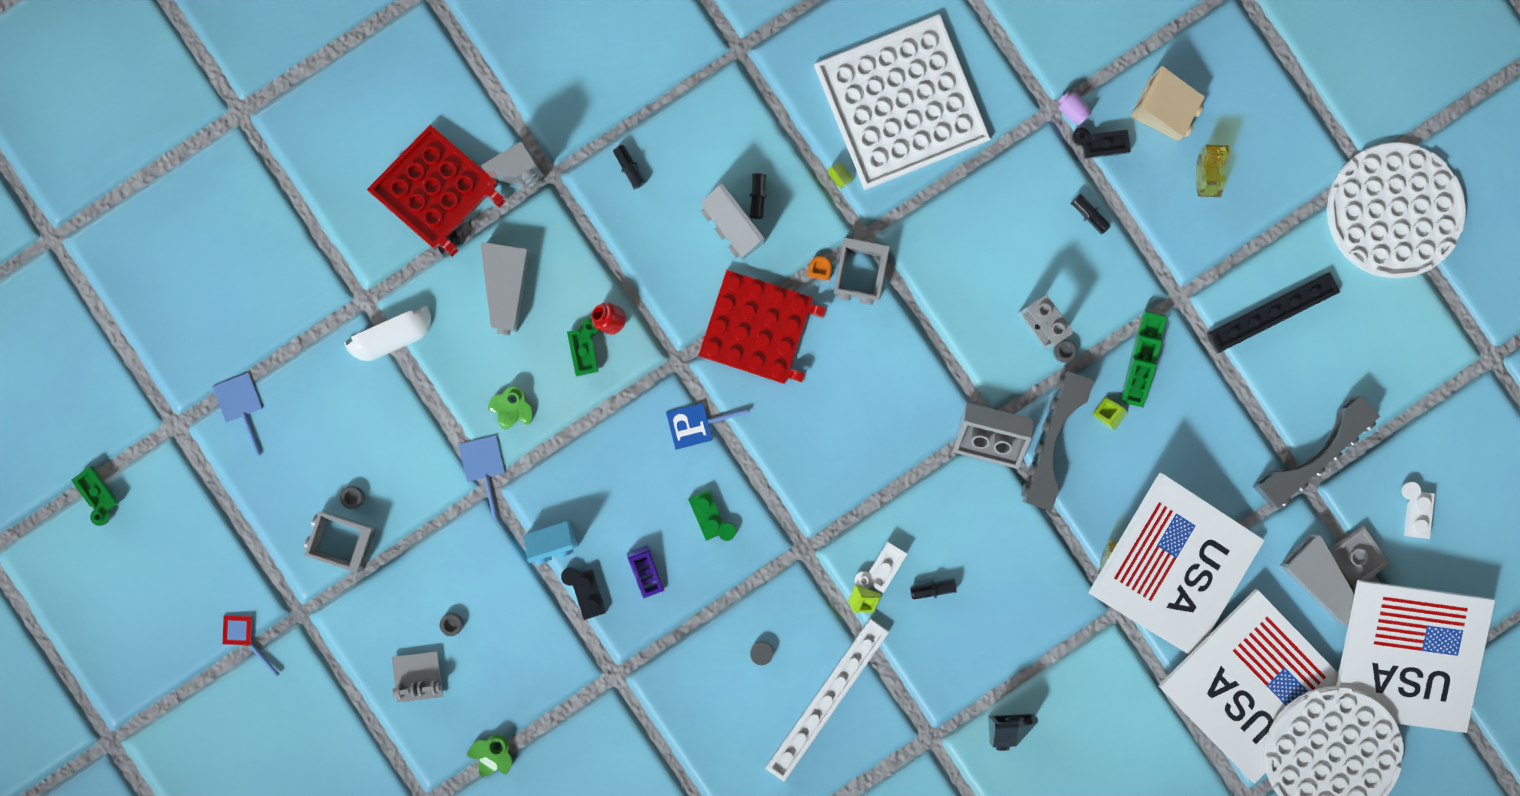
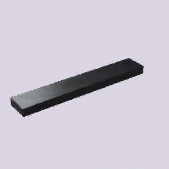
[1206,272,1340,353]

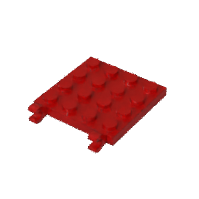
[367,125,506,257]
[698,269,826,384]

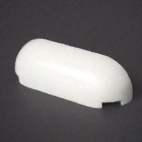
[344,306,432,361]

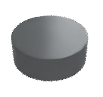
[1053,340,1077,363]
[340,486,365,509]
[440,613,464,636]
[750,641,773,665]

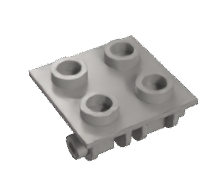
[392,651,443,703]

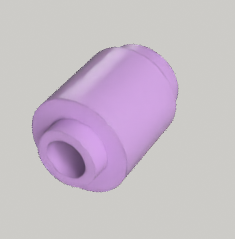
[1058,92,1092,125]

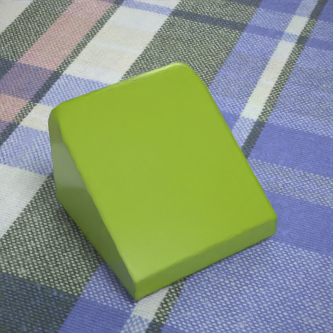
[828,163,854,190]
[1092,397,1127,430]
[848,585,881,613]

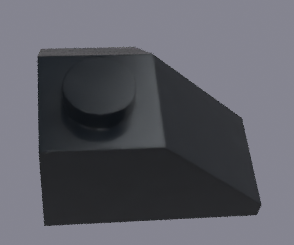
[988,714,1038,751]

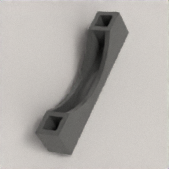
[1021,371,1094,511]
[1253,396,1380,508]

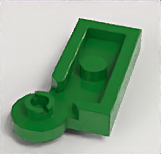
[567,318,599,377]
[71,466,119,526]
[688,490,736,541]

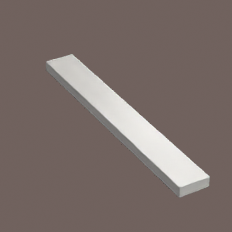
[765,618,890,782]

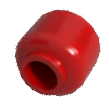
[592,302,626,335]

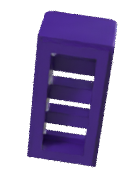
[627,545,665,599]

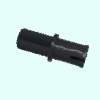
[613,145,646,190]
[749,173,767,220]
[1070,194,1111,234]
[910,578,957,600]

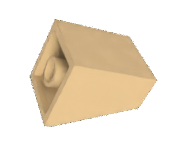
[1130,66,1204,141]

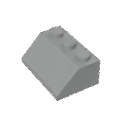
[481,141,545,188]
[700,183,764,260]
[952,402,1033,469]

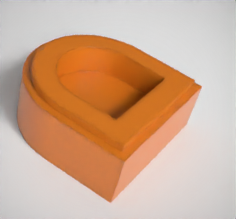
[807,256,832,281]

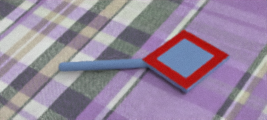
[222,615,279,676]

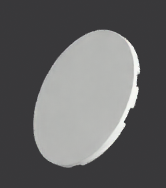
[1327,142,1466,279]
[1264,686,1404,796]

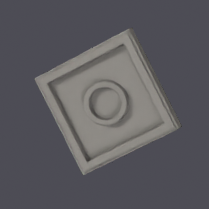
[1329,526,1391,590]

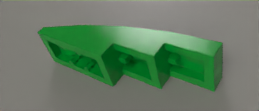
[1121,310,1167,408]

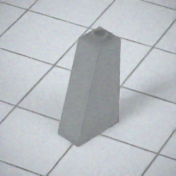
[481,242,530,335]
[1280,534,1354,626]

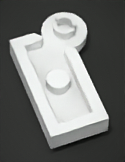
[1401,482,1435,539]
[854,542,907,593]

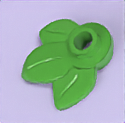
[488,386,533,430]
[467,734,512,777]

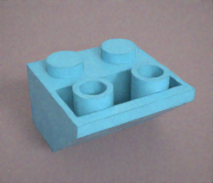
[523,520,578,565]

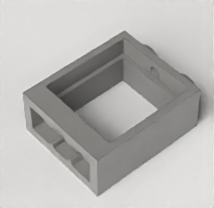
[833,238,890,305]
[1018,294,1074,349]
[304,511,377,573]

